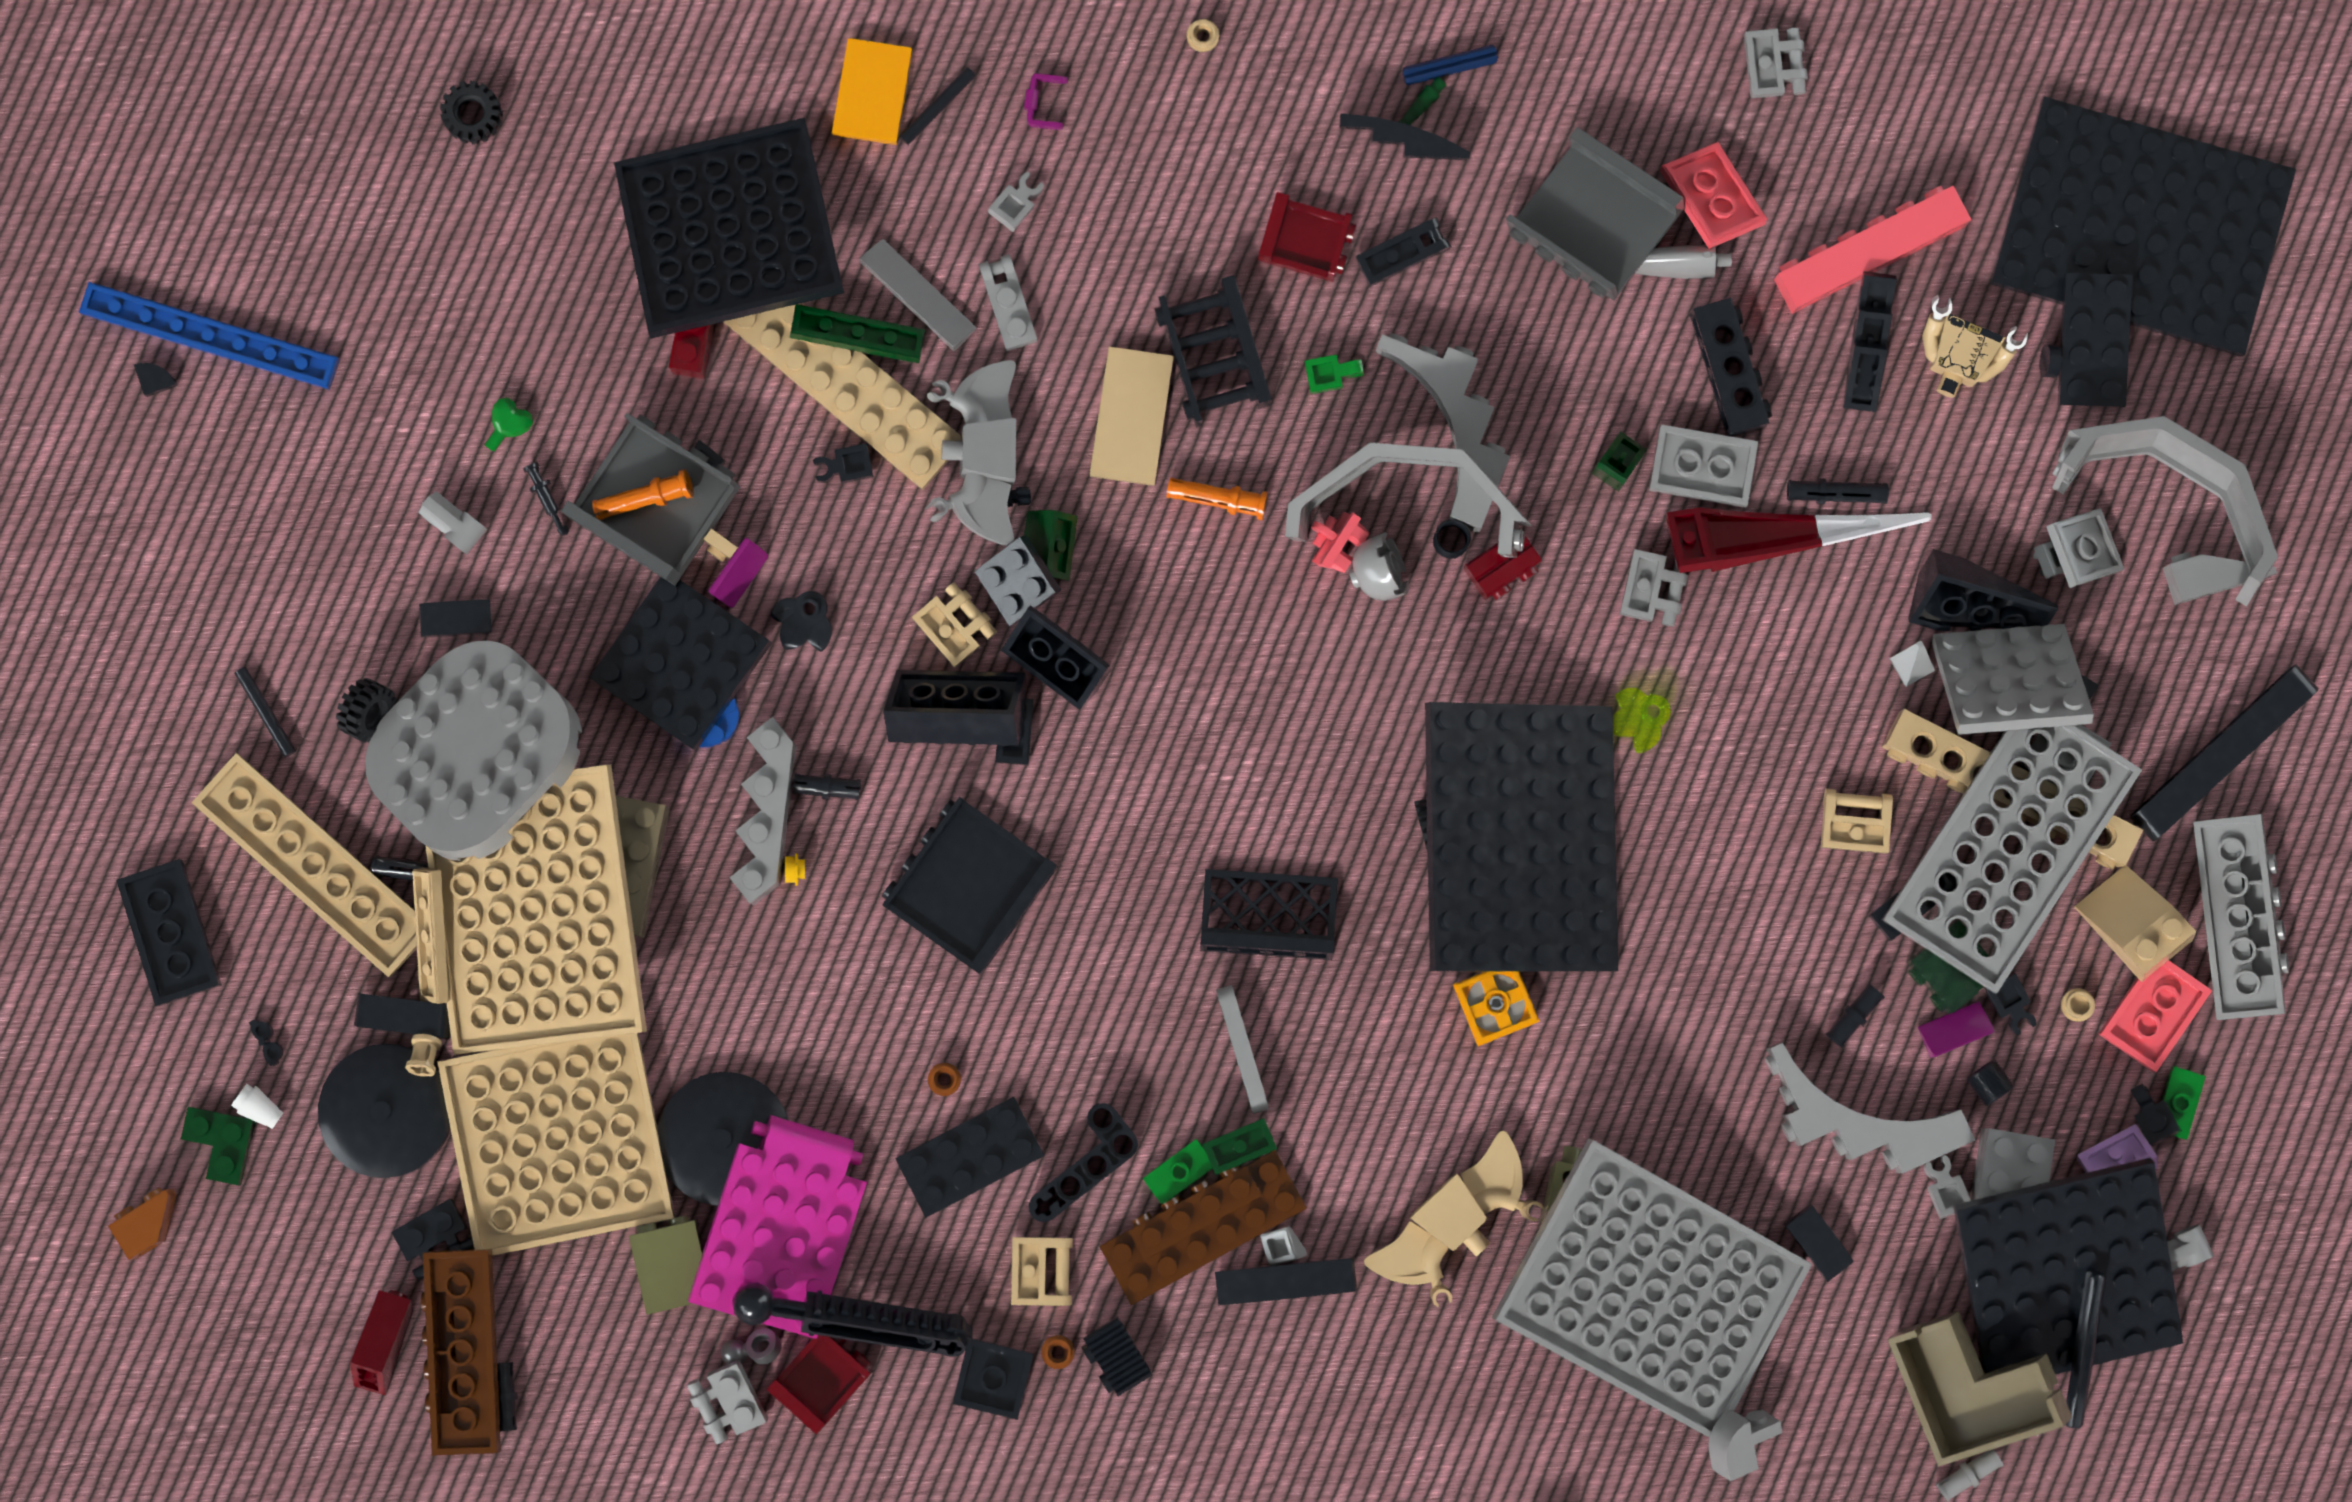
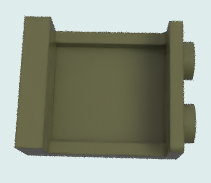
[629,1215,703,1315]

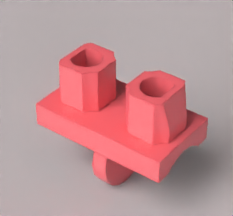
[1311,512,1370,573]

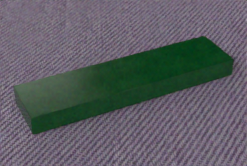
[789,304,925,364]

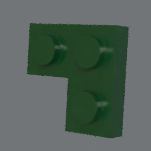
[181,1107,255,1186]

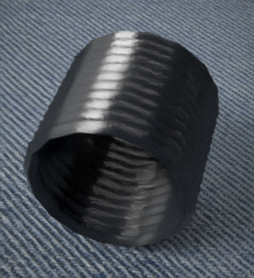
[1433,519,1471,559]
[1967,1059,2014,1106]

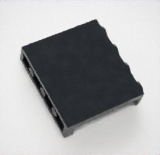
[882,796,1058,976]

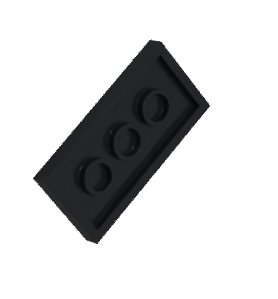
[2058,273,2133,407]
[116,859,222,1007]
[895,1097,1045,1218]

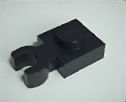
[813,443,874,484]
[1983,971,2036,1035]

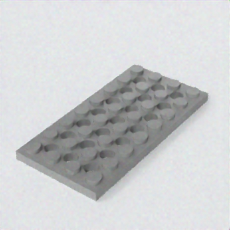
[1882,725,2142,994]

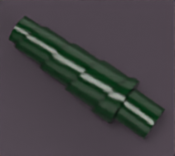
[1399,77,1447,125]

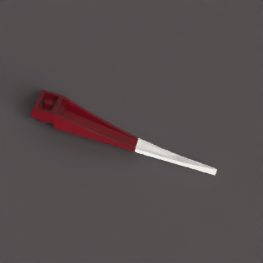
[1666,507,1932,573]

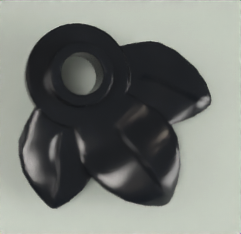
[770,591,832,652]

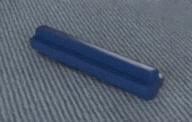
[1402,45,1498,85]

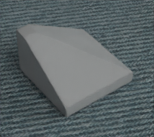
[1889,641,1935,687]
[1260,1226,1307,1266]

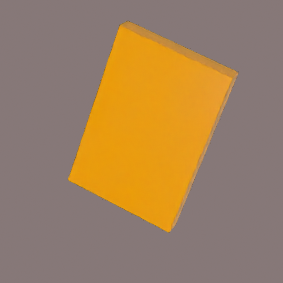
[832,38,913,145]

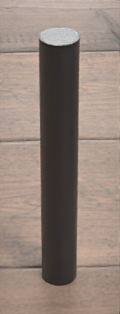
[899,67,976,145]
[234,667,296,758]

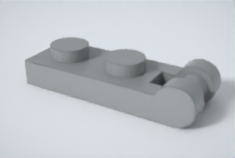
[978,254,1038,351]

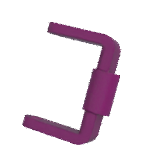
[1024,74,1068,130]

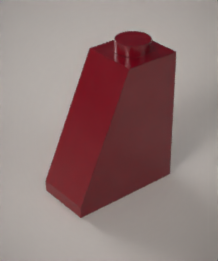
[350,1290,413,1396]

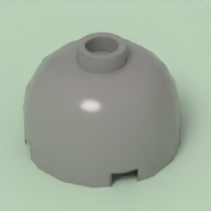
[1349,532,1409,601]

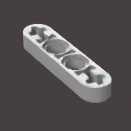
[1216,985,1269,1114]

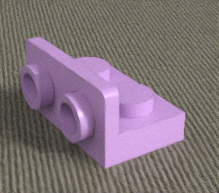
[2077,1124,2157,1173]

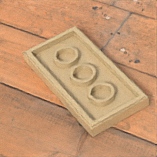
[1090,347,1174,486]

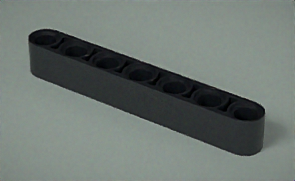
[2130,664,2319,841]

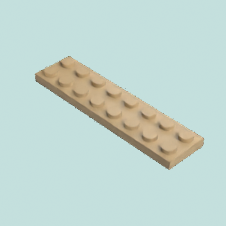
[724,303,961,490]
[192,753,417,978]

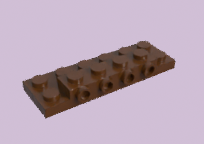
[1099,1150,1307,1306]
[421,1249,501,1456]

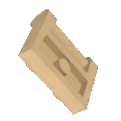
[1821,788,1893,854]
[1011,1237,1073,1306]

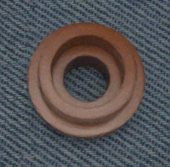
[928,1063,961,1096]
[1041,1335,1075,1369]

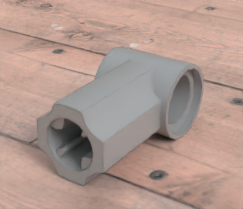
[418,491,488,555]
[2167,1224,2214,1272]

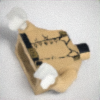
[1922,295,2028,398]

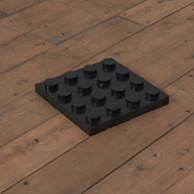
[589,577,772,751]

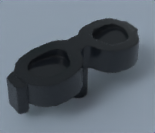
[249,1020,283,1066]

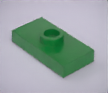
[2161,1066,2206,1140]
[1143,1139,1212,1205]

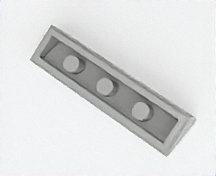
[859,239,977,352]

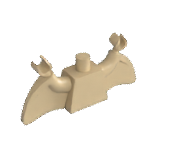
[1364,1131,1544,1307]

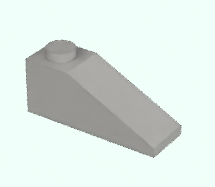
[2163,552,2277,605]

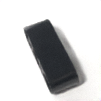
[354,993,450,1039]

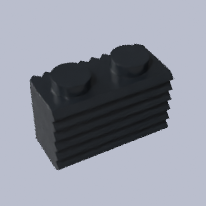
[1081,1316,1153,1396]

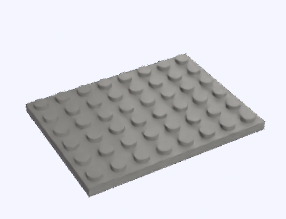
[1492,1138,1812,1438]

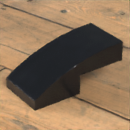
[419,600,492,637]
[1784,1204,1854,1282]

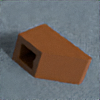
[108,1187,177,1260]

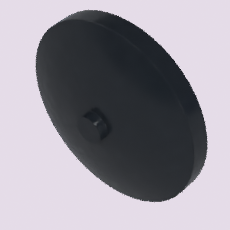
[318,1044,451,1178]
[658,1072,789,1206]

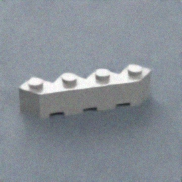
[730,717,797,906]

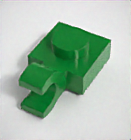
[1305,354,1364,395]

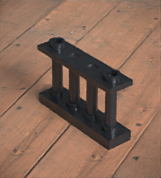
[1154,275,1272,427]

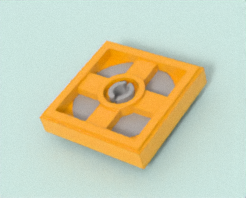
[1453,972,1540,1047]

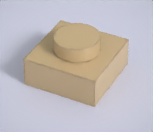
[704,529,738,562]

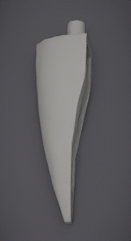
[1635,245,1732,279]

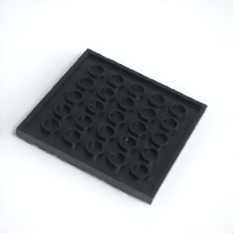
[614,117,844,339]
[1953,1157,2184,1375]

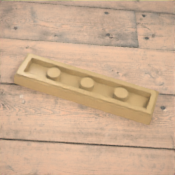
[412,867,449,1004]

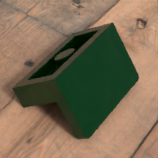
[1024,510,1078,581]
[1203,1118,1277,1175]

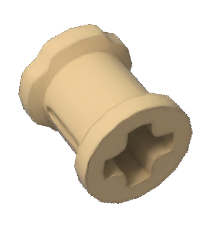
[405,1034,442,1077]

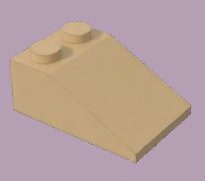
[2074,865,2196,982]

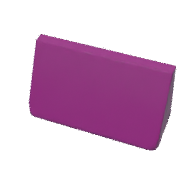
[709,538,768,608]
[1917,1002,1995,1058]

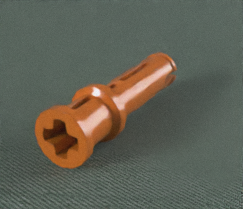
[592,469,694,520]
[1166,477,1268,521]

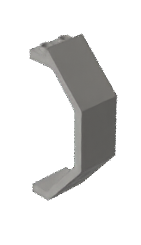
[2052,416,2278,607]
[1285,443,1532,558]

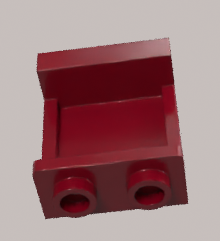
[1258,192,1356,282]
[766,1335,873,1435]

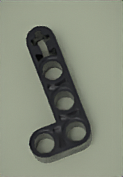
[1029,1103,1138,1222]

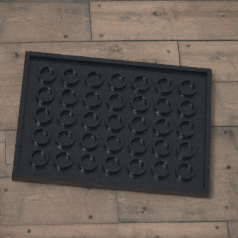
[1990,96,2296,357]
[1425,702,1619,972]

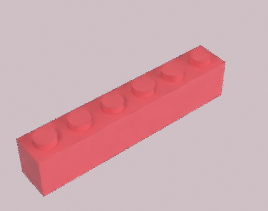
[1774,186,1972,314]

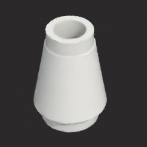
[231,1084,284,1129]

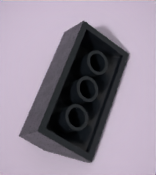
[883,670,1026,746]

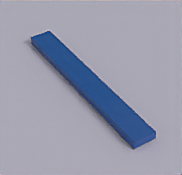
[79,282,340,390]

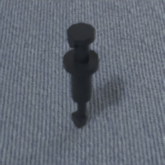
[523,462,569,535]

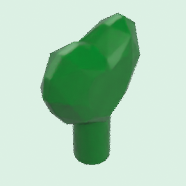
[484,398,533,452]

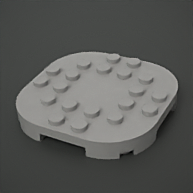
[365,641,582,861]

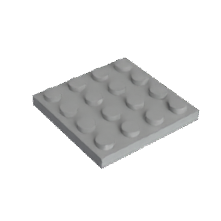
[1932,624,2094,734]

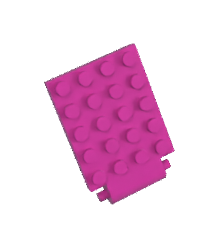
[688,1115,867,1339]

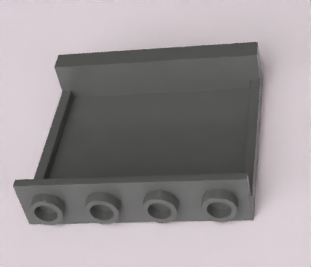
[561,413,741,586]

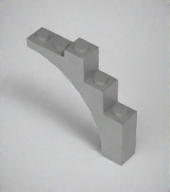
[1376,333,1510,533]
[1765,1043,1975,1174]

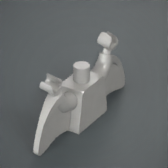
[925,360,1016,546]

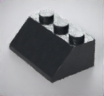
[1001,605,1111,710]

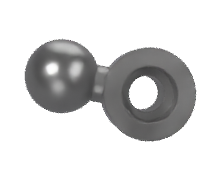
[721,1328,782,1364]

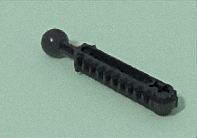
[732,1282,973,1357]

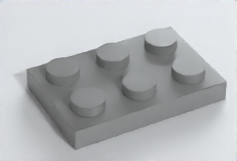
[1649,424,1758,508]

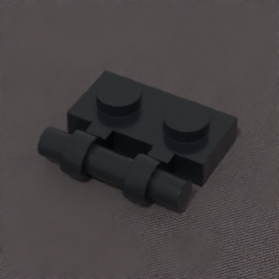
[391,1199,474,1281]

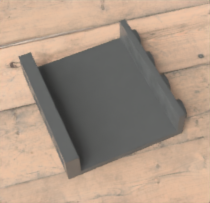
[1506,127,1685,301]

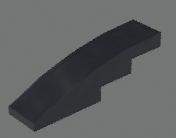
[1339,113,1470,161]
[1843,271,1897,412]
[1215,1258,1357,1306]

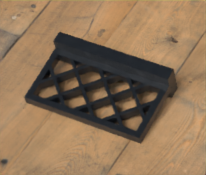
[1200,869,1338,960]

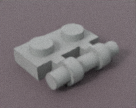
[1744,28,1808,99]
[1619,549,1689,627]
[686,1360,768,1444]

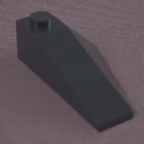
[1908,549,2058,631]

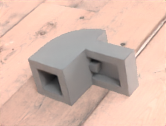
[1709,1410,1783,1481]

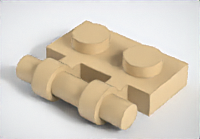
[912,582,998,668]

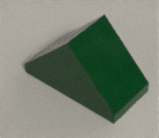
[1591,431,1648,492]

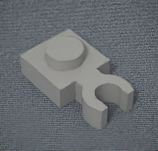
[988,172,1044,232]
[1924,1155,1971,1219]

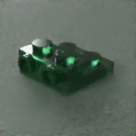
[1906,920,1989,1014]

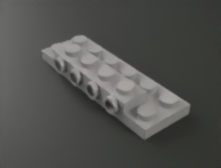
[2193,814,2289,1020]

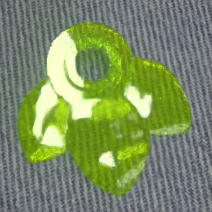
[1613,688,1671,753]

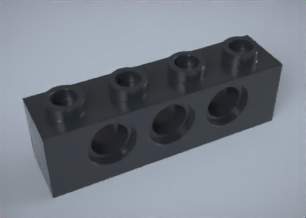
[1690,298,1772,437]

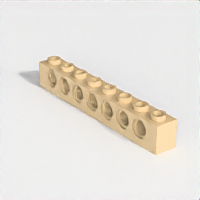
[1881,709,2143,870]

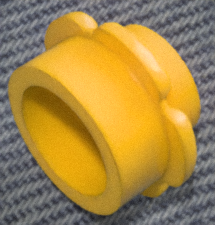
[785,853,805,886]

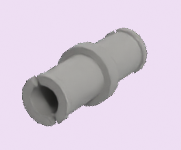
[1935,1449,2004,1502]

